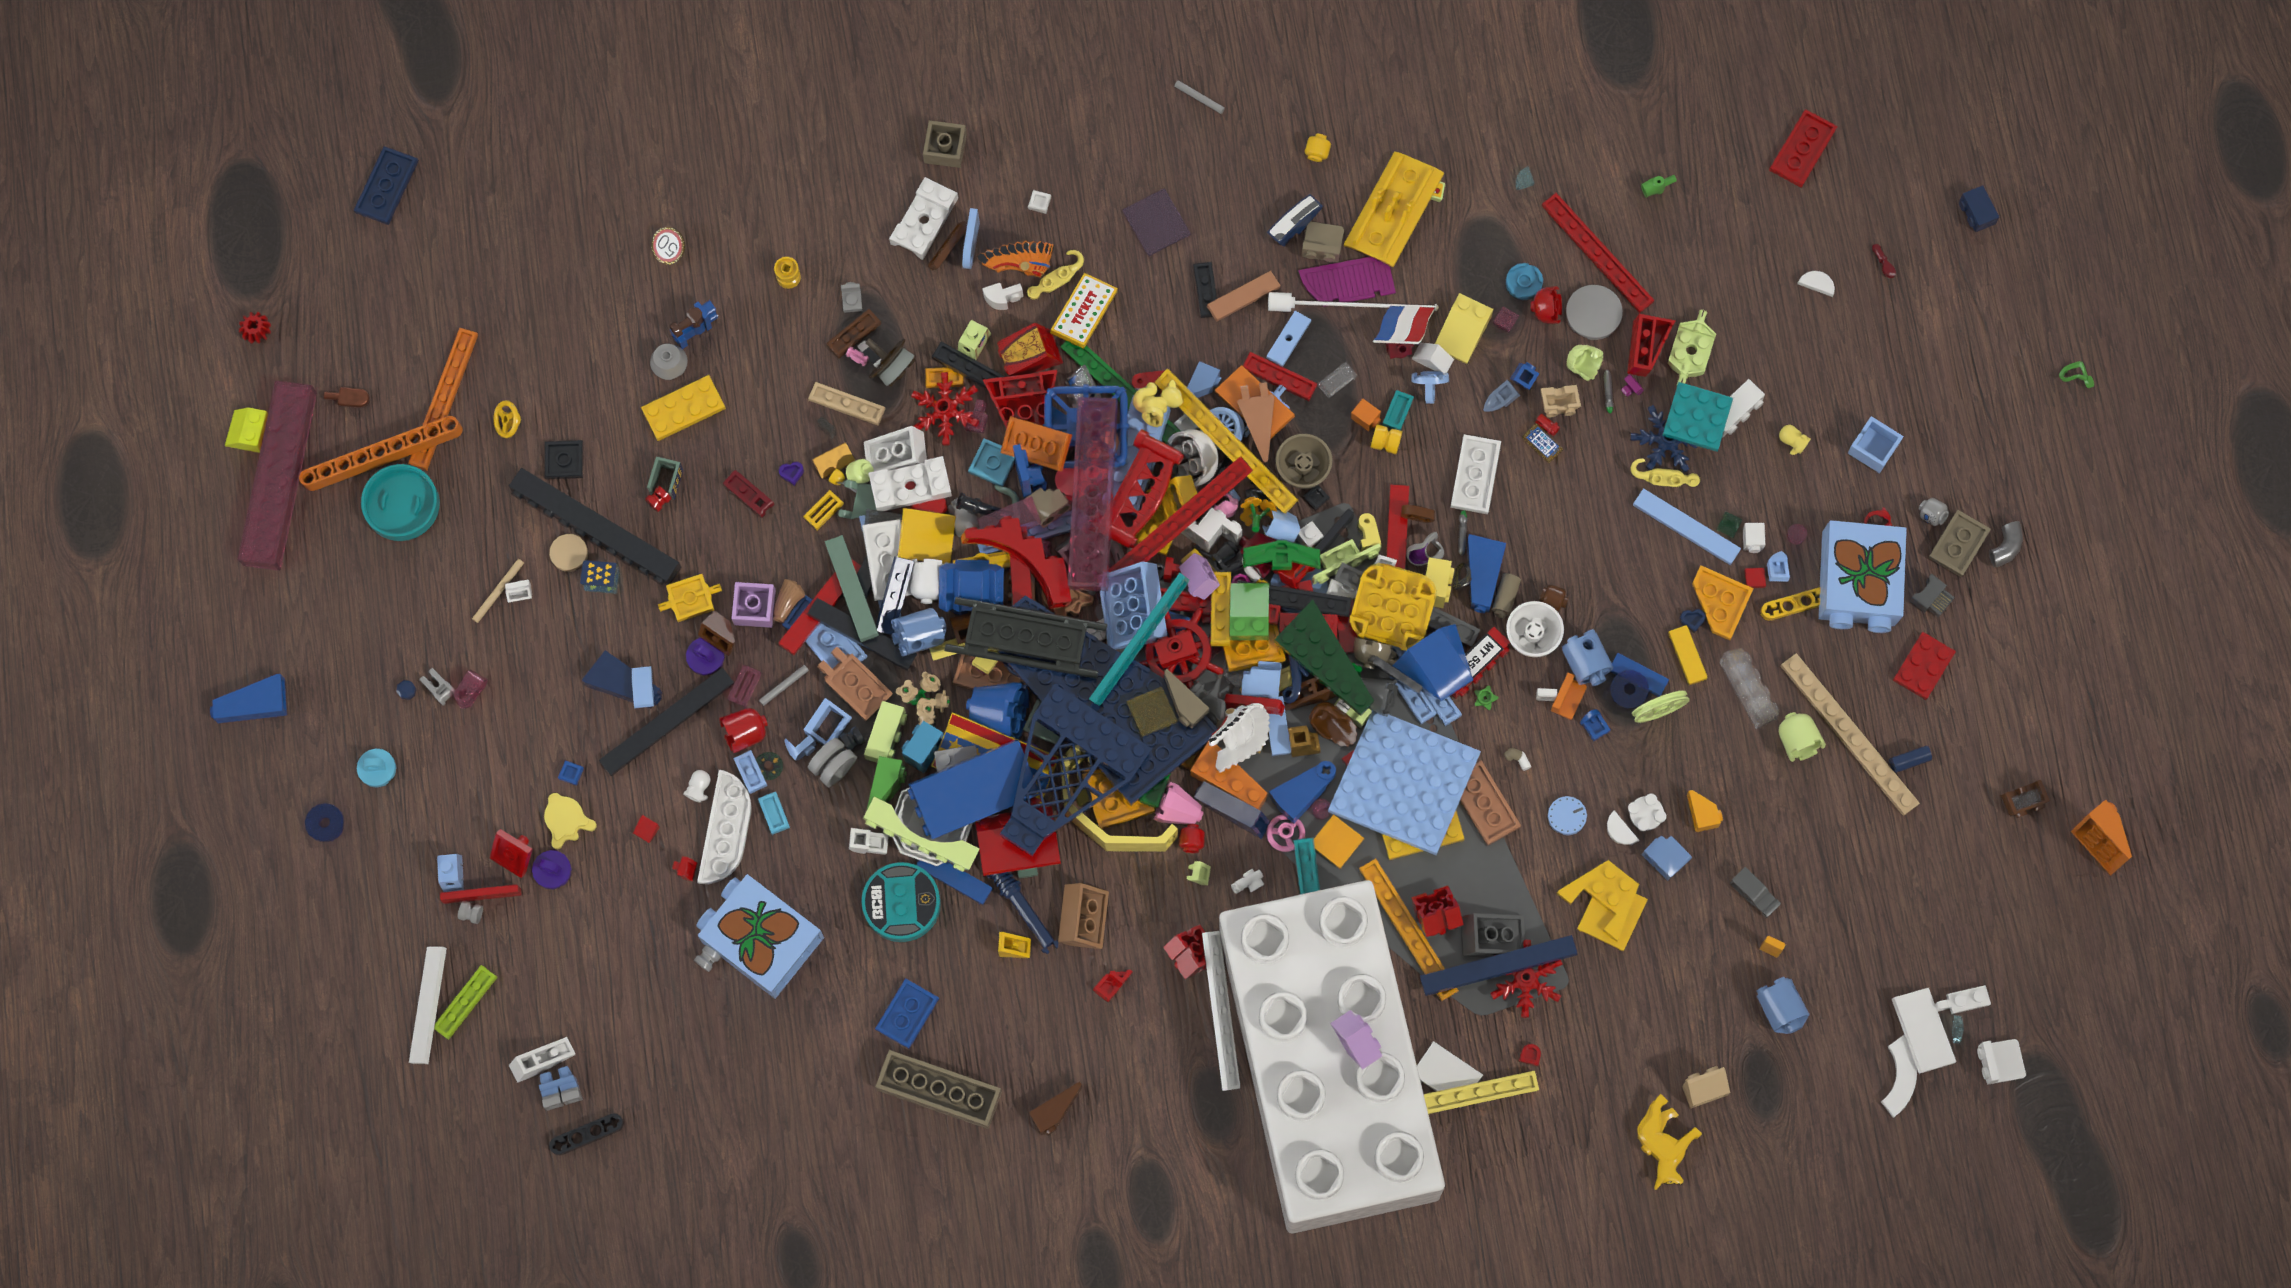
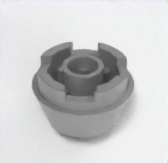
[650,344,688,380]

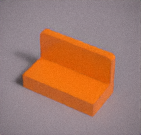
[1551,673,1587,720]

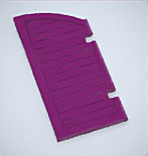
[1298,257,1396,307]

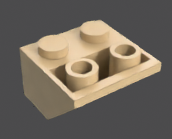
[1682,1066,1730,1109]

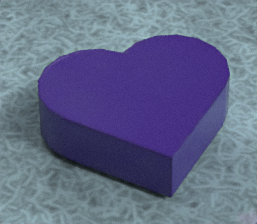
[779,462,804,486]

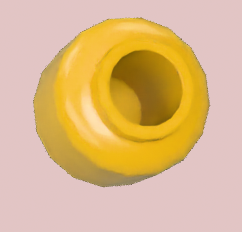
[1305,133,1331,162]

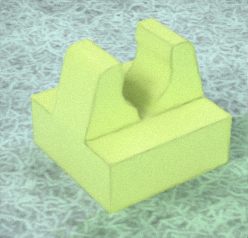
[1187,861,1211,885]

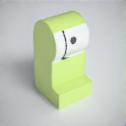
[1334,698,1372,729]

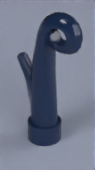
[1282,654,1309,703]

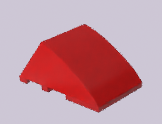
[983,370,1058,429]

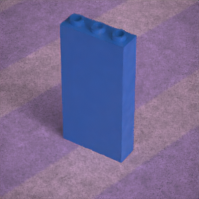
[907,739,1039,839]

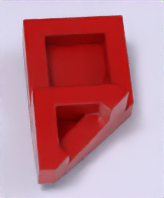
[1093,970,1133,1002]

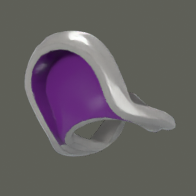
[1407,532,1444,566]

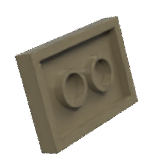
[1928,510,1991,578]

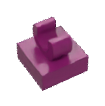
[1621,374,1645,397]

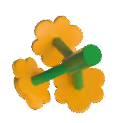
[1240,497,1277,532]

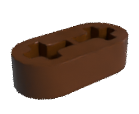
[1401,505,1435,523]

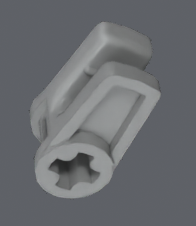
[419,668,457,706]

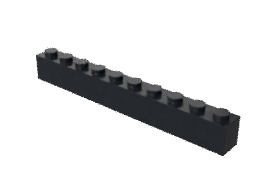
[509,468,682,585]

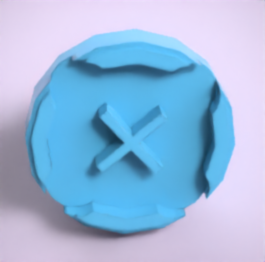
[357,749,396,787]

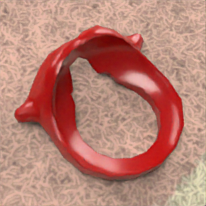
[1864,507,1892,526]

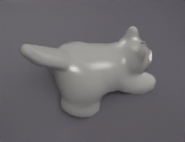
[947,498,982,538]

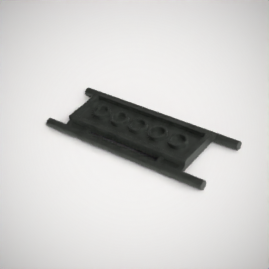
[945,597,1107,679]

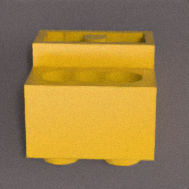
[1145,475,1197,527]

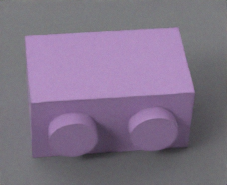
[1179,553,1220,600]

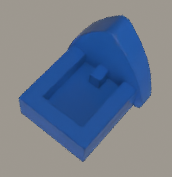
[1580,709,1611,741]

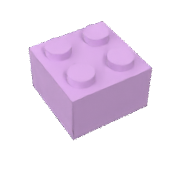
[732,582,776,628]
[1330,1010,1382,1070]

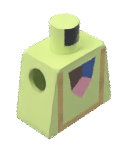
[958,320,991,360]

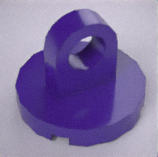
[686,638,725,676]
[532,850,572,890]

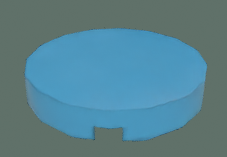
[1505,263,1543,300]

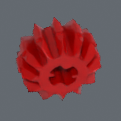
[239,312,271,344]

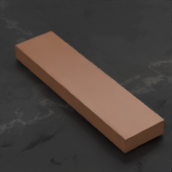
[1207,271,1280,322]

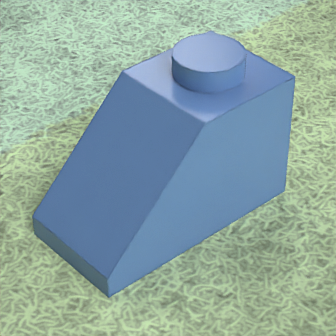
[1187,361,1222,398]

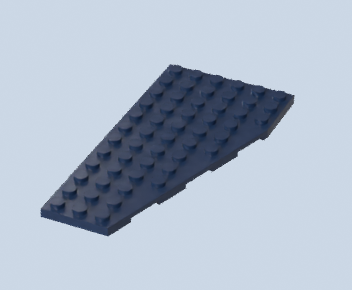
[996,596,1218,805]

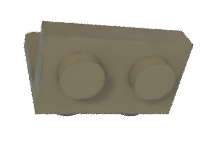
[1302,222,1344,263]

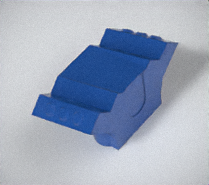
[939,560,1004,612]

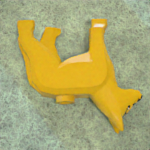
[1637,1094,1702,1190]

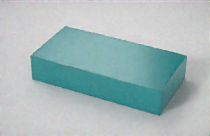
[1382,390,1414,430]

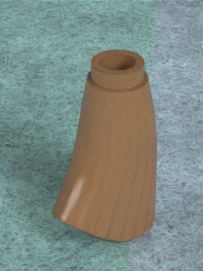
[773,579,806,623]

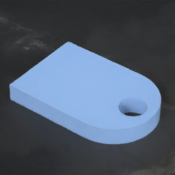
[962,208,980,269]

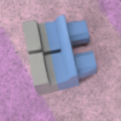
[539,1066,583,1111]

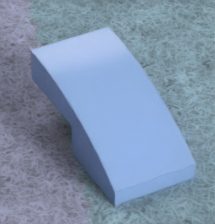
[632,666,654,708]

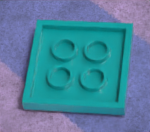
[1662,382,1733,452]

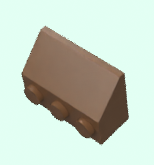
[1058,883,1109,949]

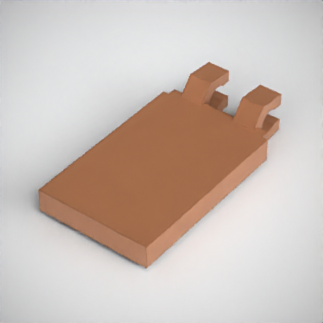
[817,647,893,721]

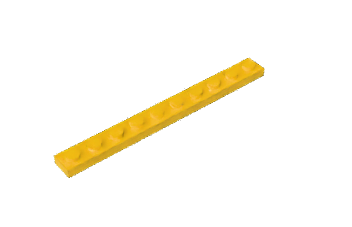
[1154,369,1298,514]

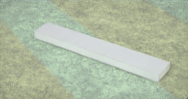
[409,947,447,1064]

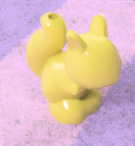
[1133,380,1183,427]

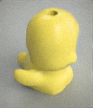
[1779,425,1811,455]

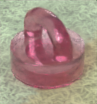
[1312,799,1330,819]

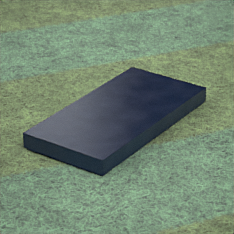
[354,146,419,225]

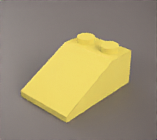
[1435,293,1493,364]

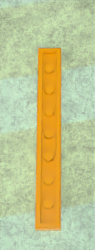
[1359,858,1459,1002]

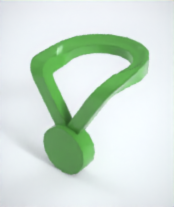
[2059,361,2094,388]

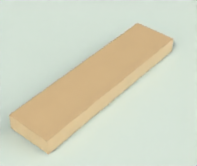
[808,382,885,426]

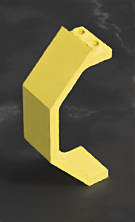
[1061,747,1178,852]

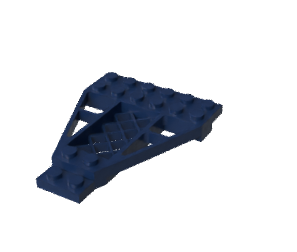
[1000,684,1152,856]

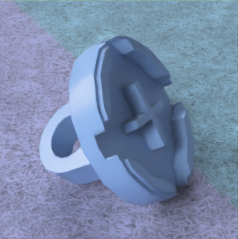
[1411,371,1449,404]

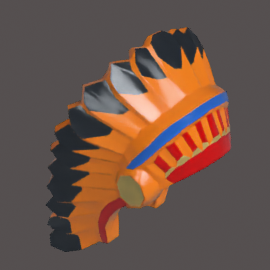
[977,241,1054,278]

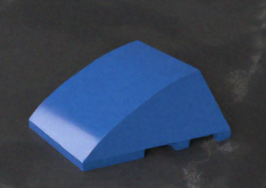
[1392,624,1473,701]

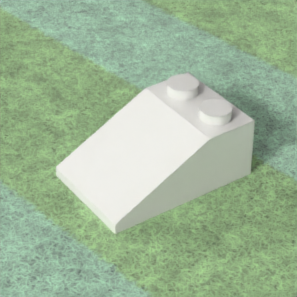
[864,426,927,471]

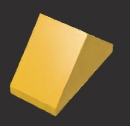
[998,932,1031,958]

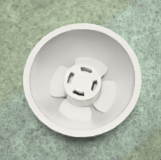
[1507,601,1564,657]

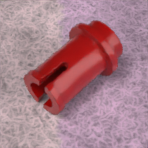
[1535,414,1560,436]

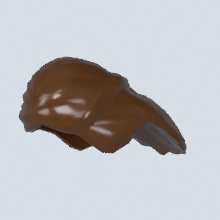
[1309,702,1357,747]

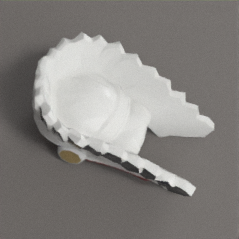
[1209,703,1270,772]

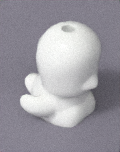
[683,770,710,803]

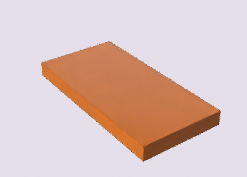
[1215,365,1295,439]
[1000,416,1072,471]

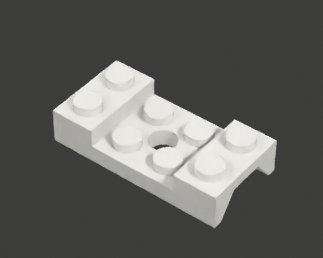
[889,177,958,260]
[869,456,952,513]

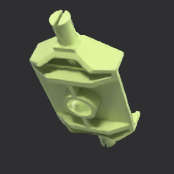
[1668,310,1716,385]

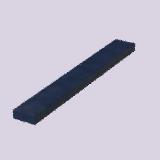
[1420,935,1578,996]

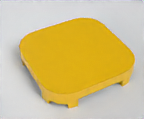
[1350,563,1437,651]

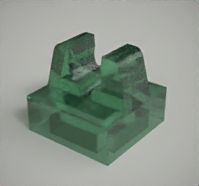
[1716,511,1743,538]

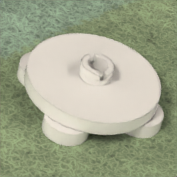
[1628,794,1666,831]

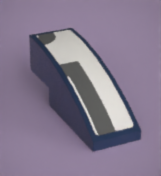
[1267,194,1324,247]

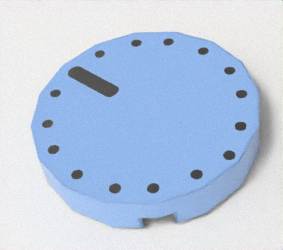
[1548,796,1587,835]

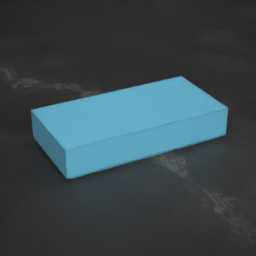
[758,791,790,835]

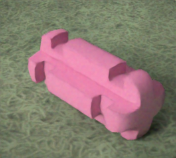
[846,347,869,366]

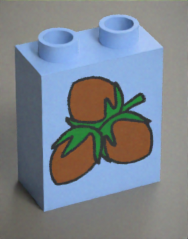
[1818,520,1906,633]
[696,874,824,999]

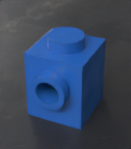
[1510,362,1539,390]

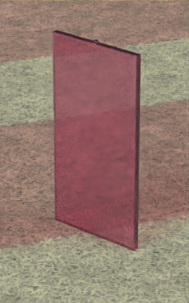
[977,496,1041,547]

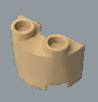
[1540,385,1581,418]

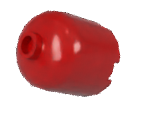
[719,708,768,754]

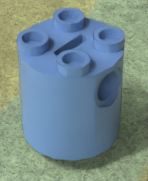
[891,608,947,656]
[1562,629,1613,686]
[1756,977,1810,1034]

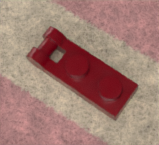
[723,470,775,518]

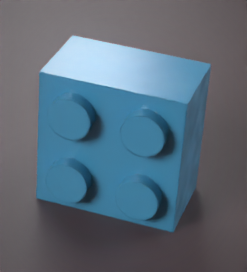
[902,721,944,773]

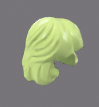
[1567,345,1603,381]

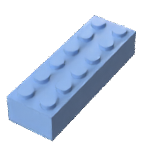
[1102,395,1171,516]

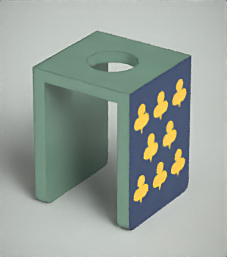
[647,457,683,500]

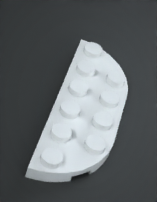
[697,770,751,884]

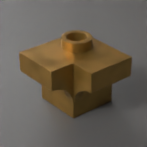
[1288,725,1321,757]

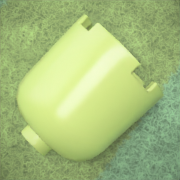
[1778,712,1826,762]

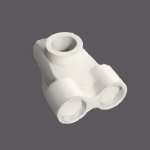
[1231,869,1264,894]

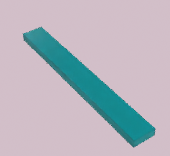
[1089,573,1189,706]

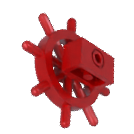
[1139,607,1224,689]

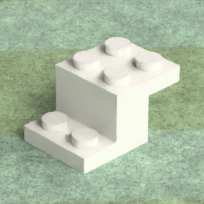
[1181,508,1242,553]

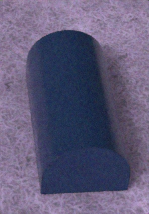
[1888,746,1932,773]

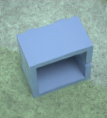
[1848,416,1904,473]

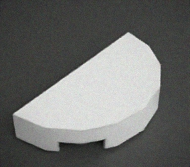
[1798,271,1835,297]
[1607,811,1639,845]

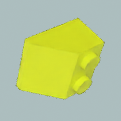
[225,408,272,453]

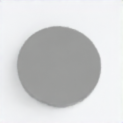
[1566,285,1623,340]

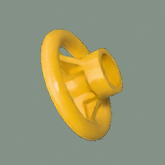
[493,400,521,438]

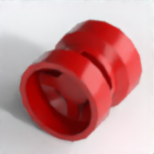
[645,486,672,512]

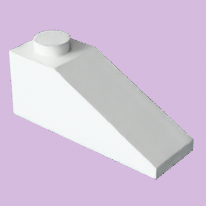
[509,1037,575,1083]

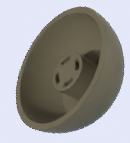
[1276,434,1332,489]

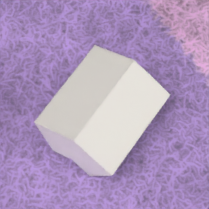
[505,580,532,603]

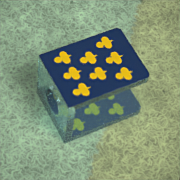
[580,560,620,594]

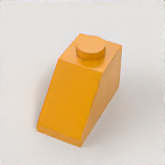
[1686,790,1723,832]

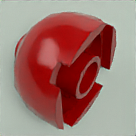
[1531,286,1562,324]

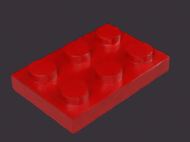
[1893,632,1956,700]

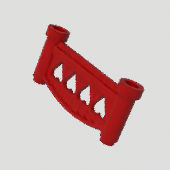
[1089,429,1184,549]

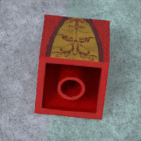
[997,323,1063,376]

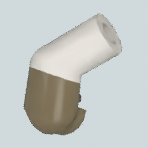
[1504,748,1531,771]

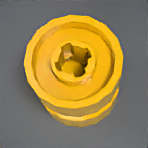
[774,257,801,289]
[1371,424,1403,454]

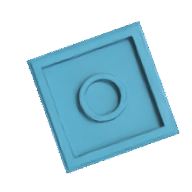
[968,438,1015,487]

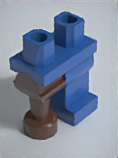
[669,300,718,349]

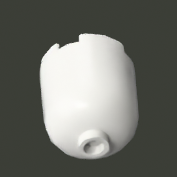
[910,559,948,604]

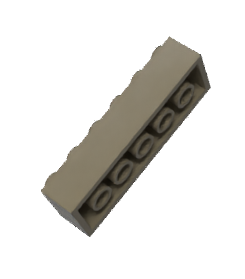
[875,1050,1002,1129]

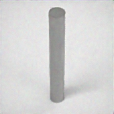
[1174,80,1225,114]
[759,665,809,706]

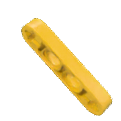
[1760,587,1821,621]

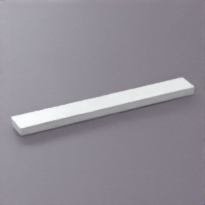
[1202,931,1240,1091]

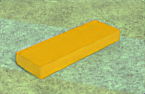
[1668,625,1708,685]

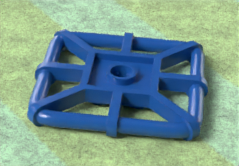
[1042,384,1129,470]

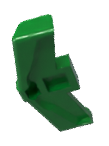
[1243,540,1321,570]

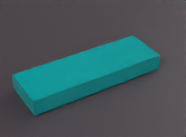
[1293,838,1320,895]

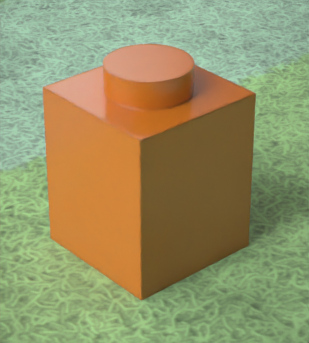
[1351,399,1381,432]

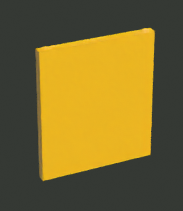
[898,508,956,564]
[1577,894,1648,951]

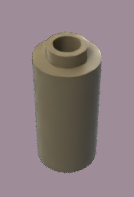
[1492,573,1521,618]

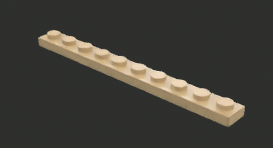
[1781,653,1920,816]

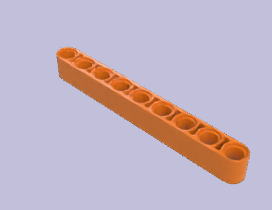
[299,416,463,491]

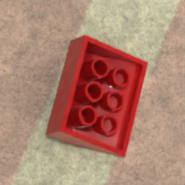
[975,806,1061,876]

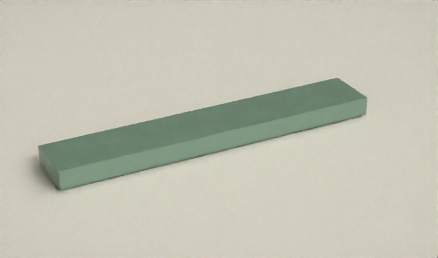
[825,535,879,642]

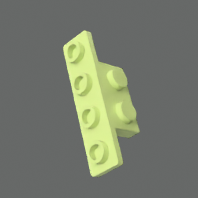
[1311,539,1381,585]

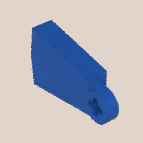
[1269,761,1336,824]

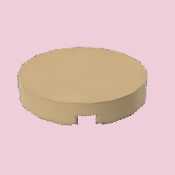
[549,534,588,572]

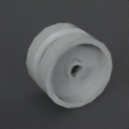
[808,738,857,787]

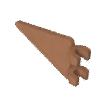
[1237,382,1274,463]

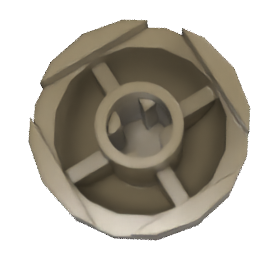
[1353,637,1393,669]

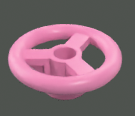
[1266,814,1305,852]

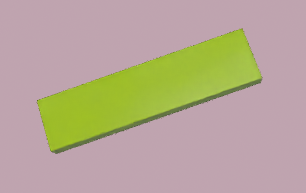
[434,965,498,1040]

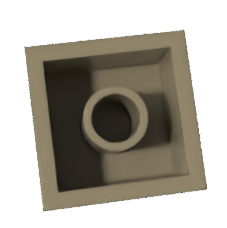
[923,120,967,168]

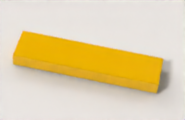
[1211,572,1231,646]

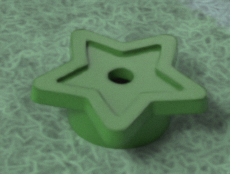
[1474,686,1498,710]

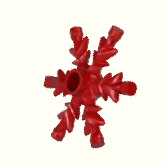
[912,372,979,446]
[1490,940,1563,1018]

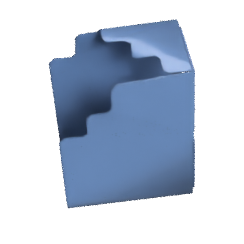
[1641,836,1692,881]

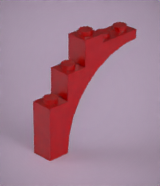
[961,516,1072,609]

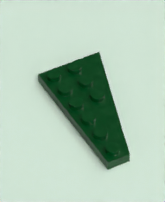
[1274,599,1374,716]

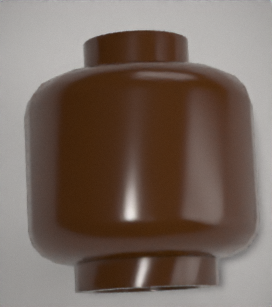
[1539,585,1568,612]

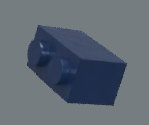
[1959,185,1999,232]

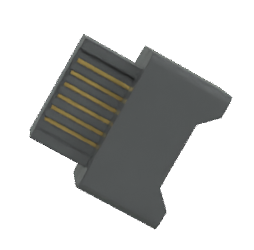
[1910,574,1955,618]

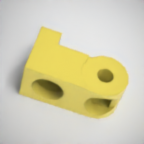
[1357,513,1381,552]

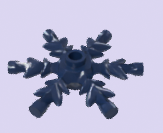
[1630,405,1697,473]

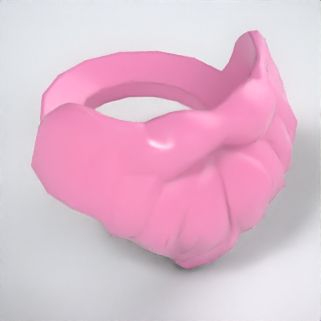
[1213,493,1239,518]

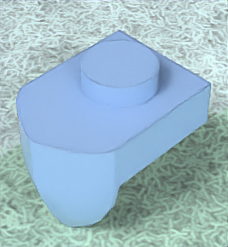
[1767,551,1790,582]
[784,735,816,761]

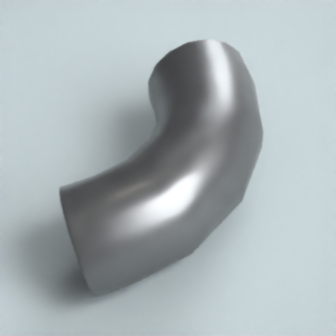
[1989,521,2023,568]

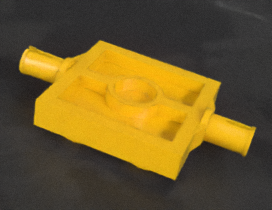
[658,574,722,622]

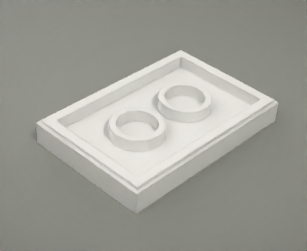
[1417,1041,1483,1108]

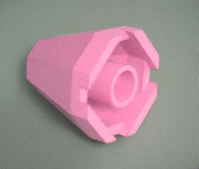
[1154,782,1203,824]

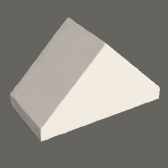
[1412,343,1454,375]

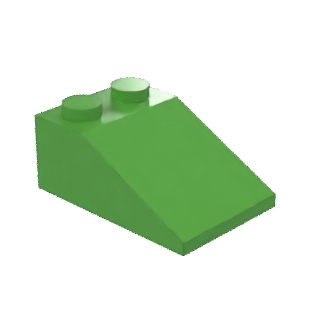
[1230,583,1269,640]
[867,756,907,809]

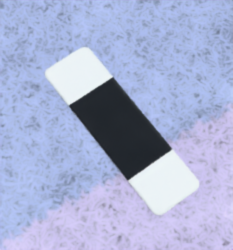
[857,341,882,367]

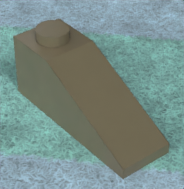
[1164,669,1209,729]

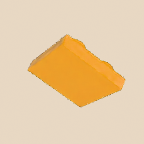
[1314,814,1364,869]

